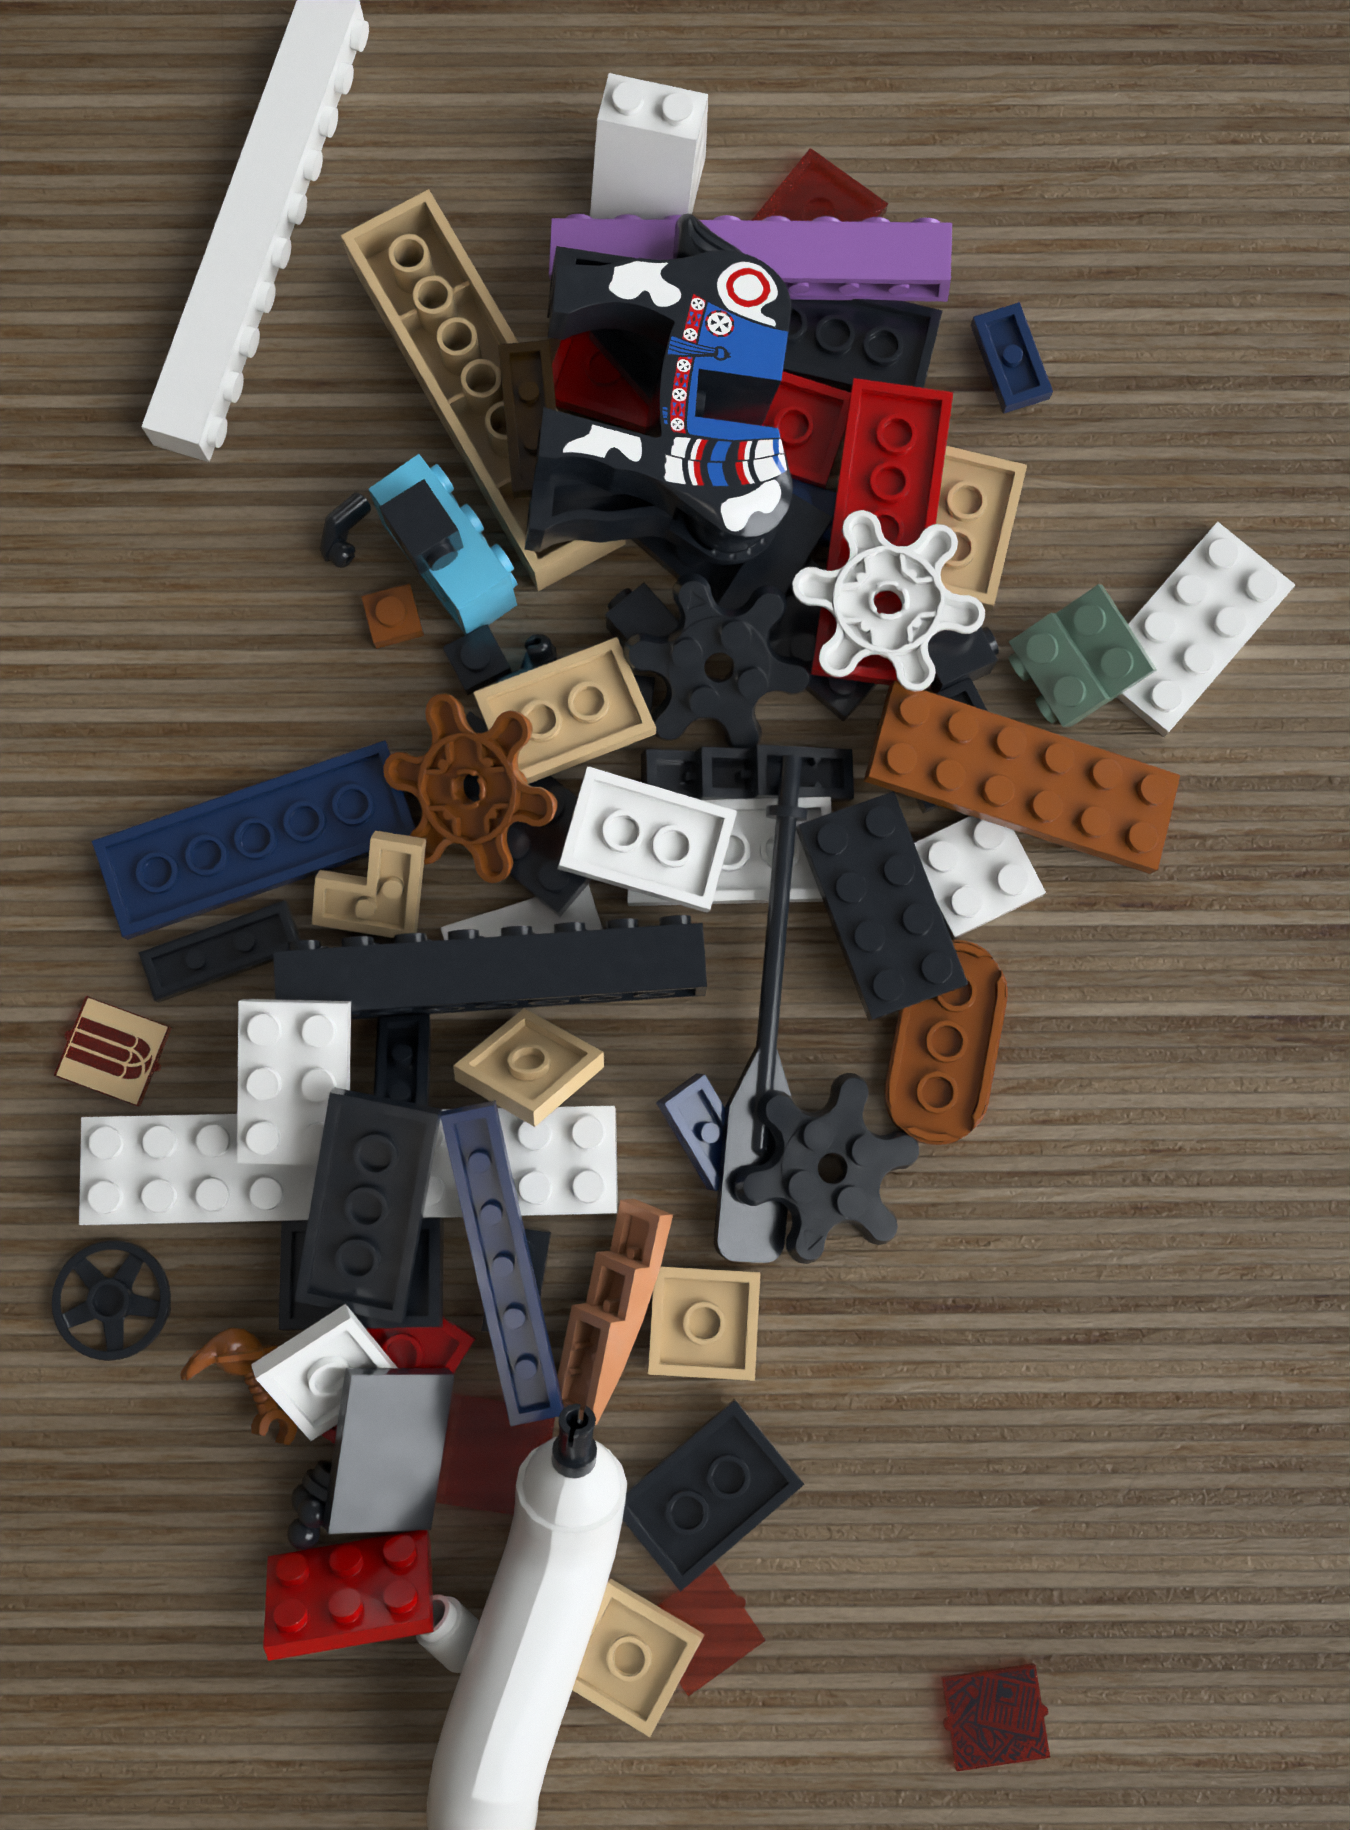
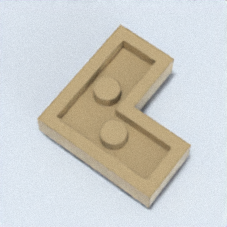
[311,831,426,938]

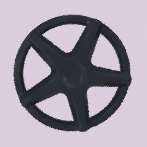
[51,1240,171,1361]

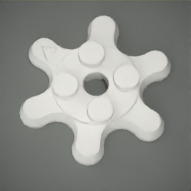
[792,510,985,692]

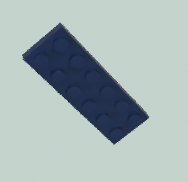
[92,740,416,940]

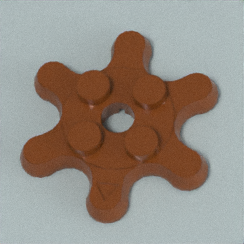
[383,694,557,883]

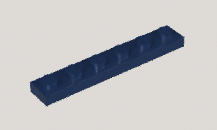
[441,1100,564,1426]

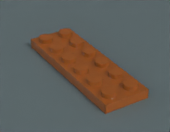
[864,681,1180,874]

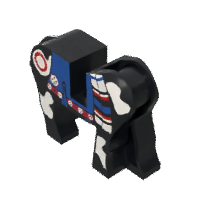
[524,213,793,565]

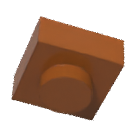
[361,583,425,649]

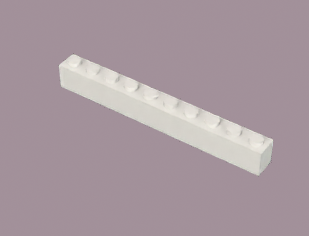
[141,0,369,462]

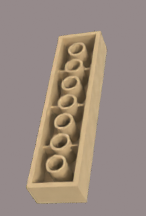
[341,189,626,591]

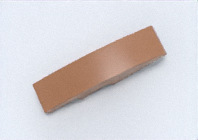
[557,1199,673,1425]

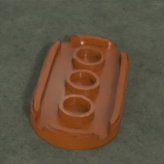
[884,940,1008,1145]

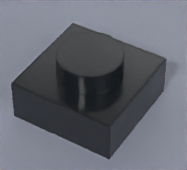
[443,624,512,695]

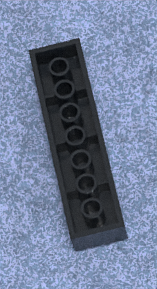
[273,915,707,1020]

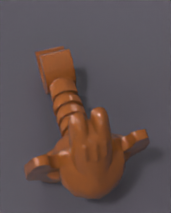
[180,1328,297,1445]

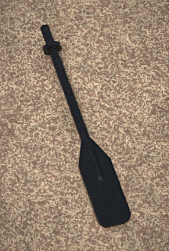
[713,755,808,1263]

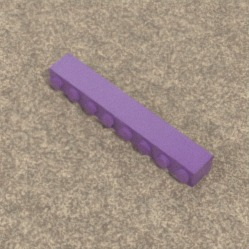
[549,214,952,302]

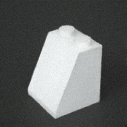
[590,73,708,220]

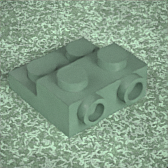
[1008,584,1157,727]

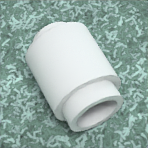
[416,1594,479,1673]

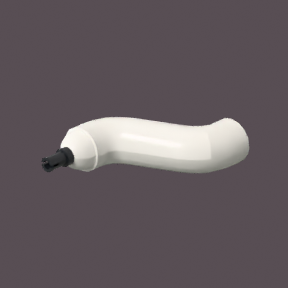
[427,1404,627,1830]

